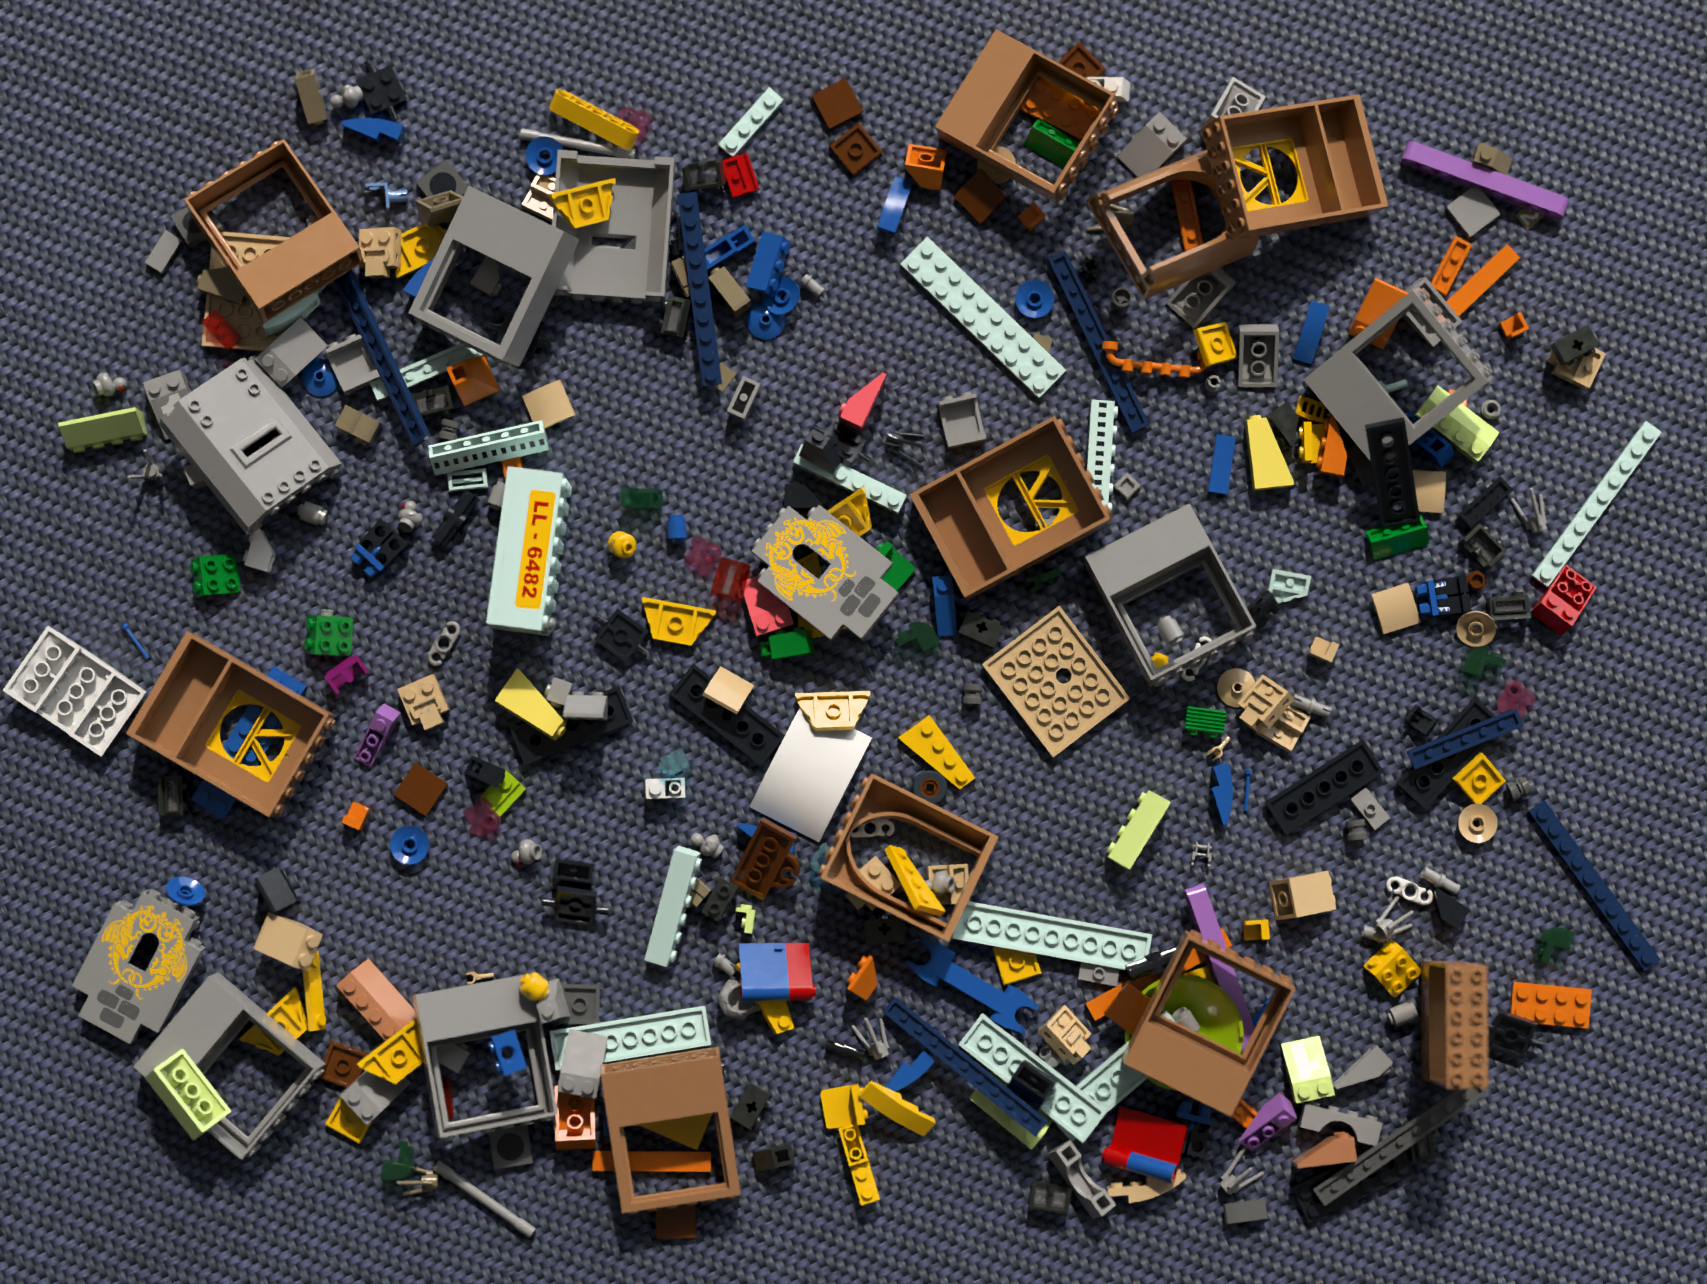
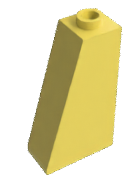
[1245,415,1294,491]
[495,669,566,741]

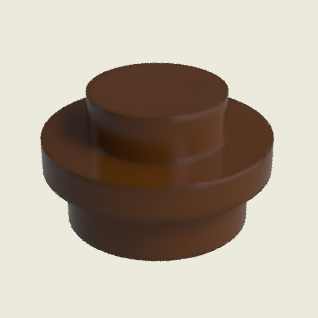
[1467,571,1486,591]

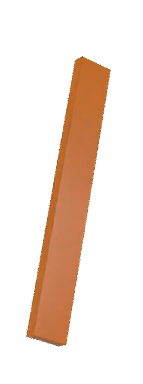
[1085,928,1232,1021]

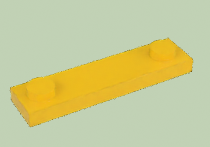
[303,951,326,1031]

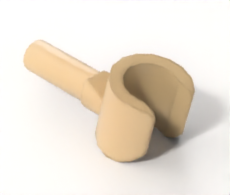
[1207,736,1231,761]
[466,972,494,984]

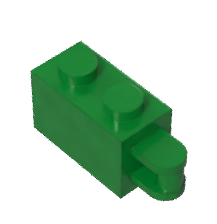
[759,627,815,659]

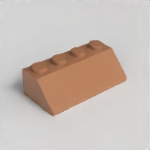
[336,958,415,1041]

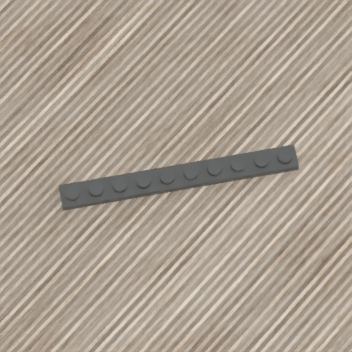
[1313,1088,1488,1206]

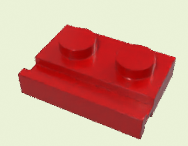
[723,152,760,199]

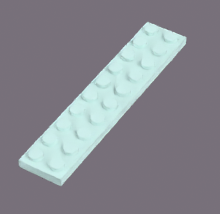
[900,237,1066,398]
[952,901,1152,970]

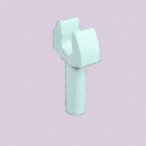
[1378,379,1408,393]

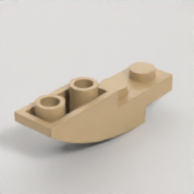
[1106,1169,1186,1203]

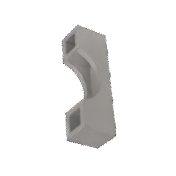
[1298,1101,1382,1146]
[1047,1140,1116,1219]

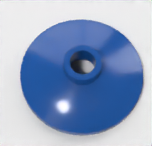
[526,136,563,175]
[764,277,800,315]
[1015,280,1054,318]
[747,302,785,340]
[302,358,339,397]
[390,825,429,865]
[166,876,205,906]

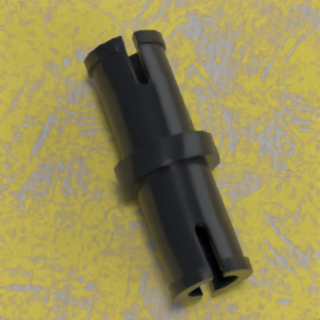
[825,1038,866,1061]

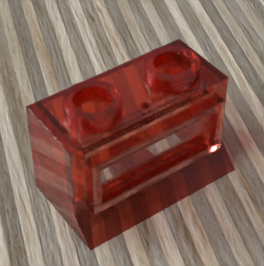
[710,557,751,603]

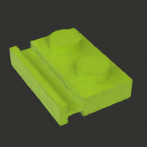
[479,769,526,818]

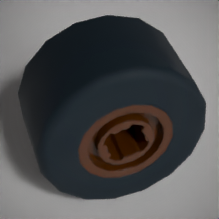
[912,770,947,805]

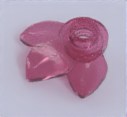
[618,107,654,141]
[684,537,722,576]
[1497,680,1536,718]
[463,797,501,835]

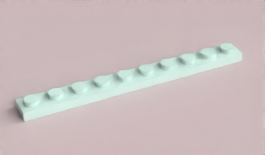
[1531,421,1662,588]

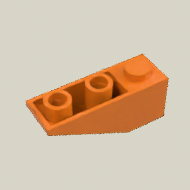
[1316,414,1347,478]

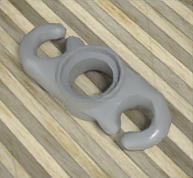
[428,621,461,666]

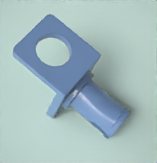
[364,183,408,212]

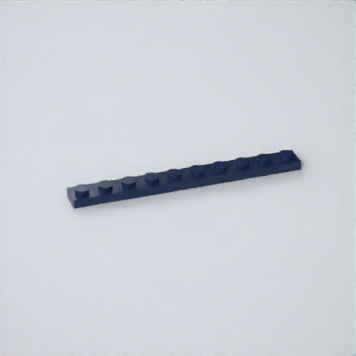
[677,192,722,387]
[1048,251,1150,434]
[334,270,431,446]
[1527,800,1661,971]
[883,997,1048,1137]

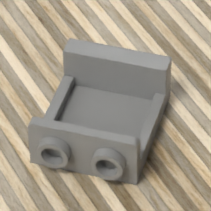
[325,334,380,395]
[938,392,986,449]

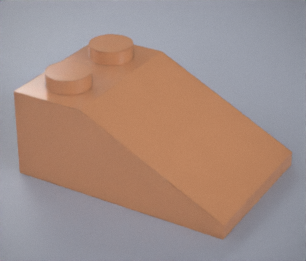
[1292,1131,1357,1168]

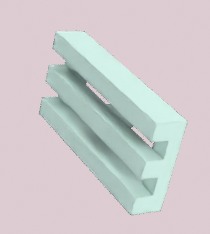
[447,468,488,492]

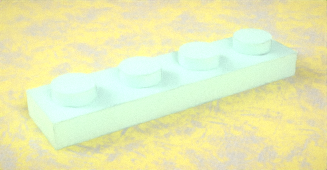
[718,87,784,157]

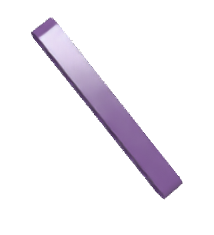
[1401,141,1569,220]
[1183,884,1255,1054]

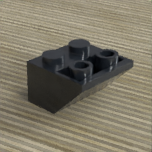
[552,858,596,898]
[254,867,300,913]
[1006,1059,1058,1112]

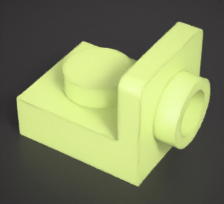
[735,904,756,934]

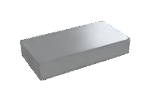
[145,230,183,274]

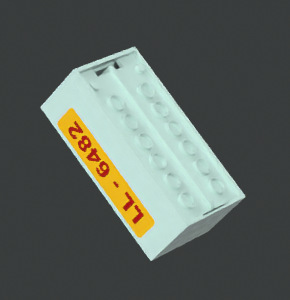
[486,466,572,636]

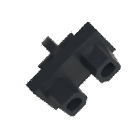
[1247,590,1281,628]

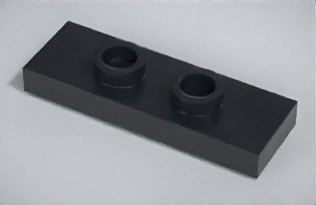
[1457,476,1514,530]

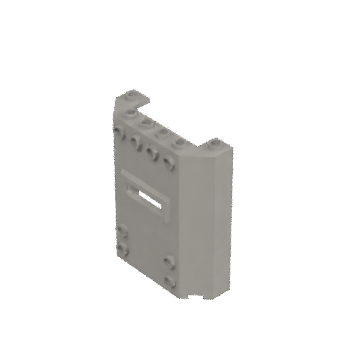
[552,150,675,304]
[159,355,342,534]

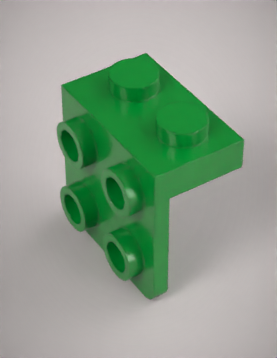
[876,541,915,591]
[190,554,240,598]
[304,615,353,656]

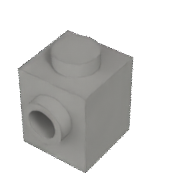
[545,677,574,709]

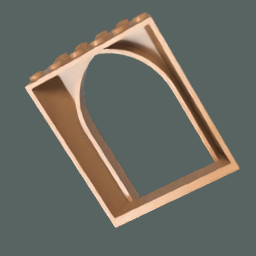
[1086,150,1260,300]
[818,773,998,942]

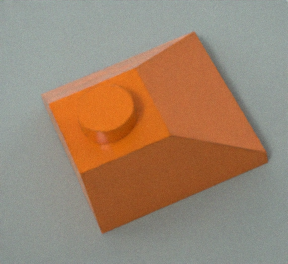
[905,144,947,190]

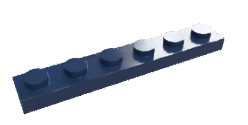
[1406,708,1524,769]

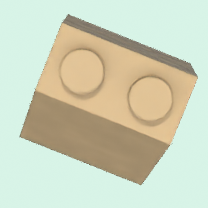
[1269,871,1336,920]
[253,912,323,971]

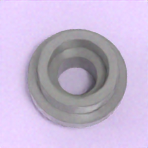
[1481,400,1501,419]

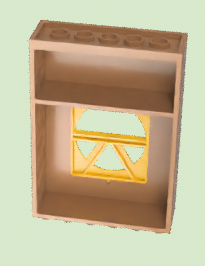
[1202,95,1388,241]
[910,416,1114,600]
[126,631,336,817]

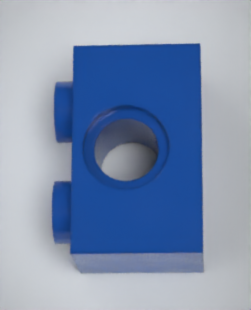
[488,1030,527,1076]

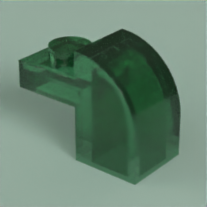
[620,487,663,510]
[895,622,941,653]
[1459,646,1506,678]
[1536,927,1576,964]
[381,1141,418,1182]

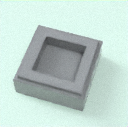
[1113,472,1141,500]

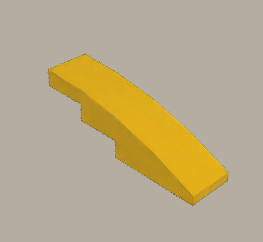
[858,1081,936,1136]

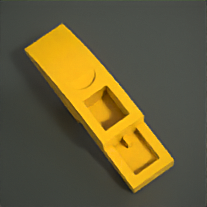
[838,1123,880,1206]

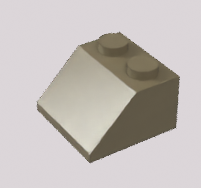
[416,190,463,228]

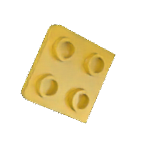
[1298,422,1340,463]
[1363,939,1421,998]
[820,1084,869,1129]

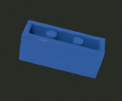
[746,232,791,296]

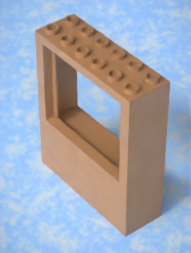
[935,29,1119,205]
[184,139,364,323]
[1122,929,1296,1116]
[1421,961,1488,1088]
[601,1047,741,1215]

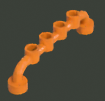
[1102,341,1207,378]

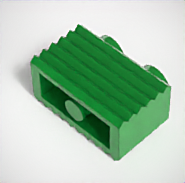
[1183,706,1226,738]

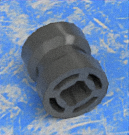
[1111,288,1132,310]
[438,419,461,441]
[962,684,983,705]
[1505,777,1532,802]
[1345,819,1367,841]

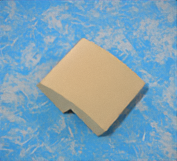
[521,174,556,222]
[522,380,575,429]
[1412,469,1446,513]
[1371,583,1421,634]
[703,666,754,714]
[1256,705,1310,753]
[926,864,970,905]

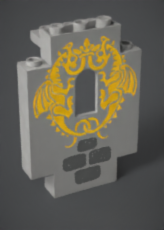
[752,505,899,641]
[72,889,206,1044]

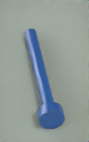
[120,623,149,659]
[1244,770,1253,811]

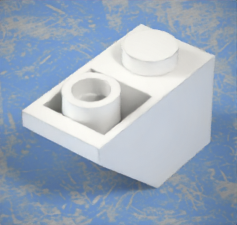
[1087,77,1130,102]
[243,529,276,573]
[645,778,685,799]

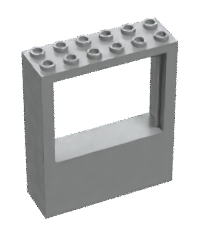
[409,186,580,367]
[1303,286,1493,460]
[1085,503,1256,687]
[133,972,325,1160]
[412,974,558,1141]

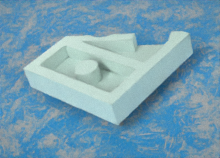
[1268,569,1311,603]

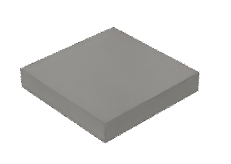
[1446,186,1500,238]

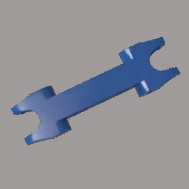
[906,937,1040,1034]

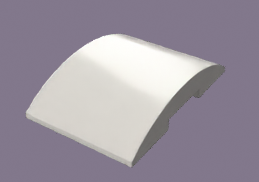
[2,626,146,757]
[750,708,872,842]

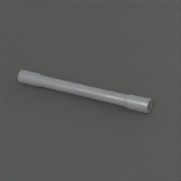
[520,128,636,159]
[433,1160,536,1238]

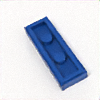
[1208,434,1236,495]

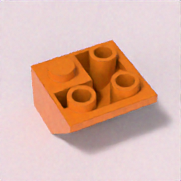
[446,355,500,406]
[846,954,878,1001]

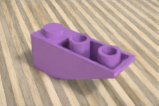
[354,704,401,768]
[1239,1093,1297,1151]

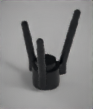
[669,215,685,256]
[885,430,925,469]

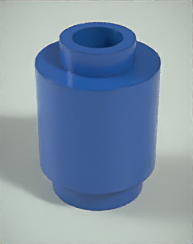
[666,515,687,543]

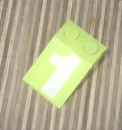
[1281,1036,1335,1103]

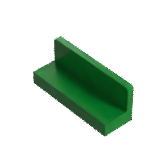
[1024,118,1080,168]
[1365,515,1429,560]

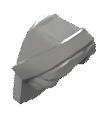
[718,979,761,1020]

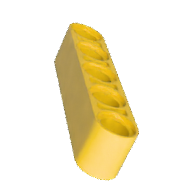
[549,89,640,150]

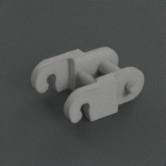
[1191,841,1212,868]

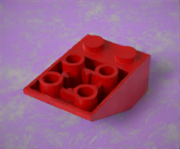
[1530,564,1597,636]

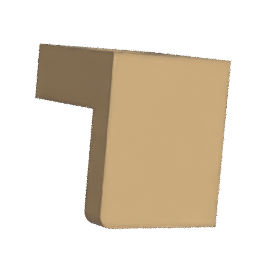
[1308,637,1339,663]

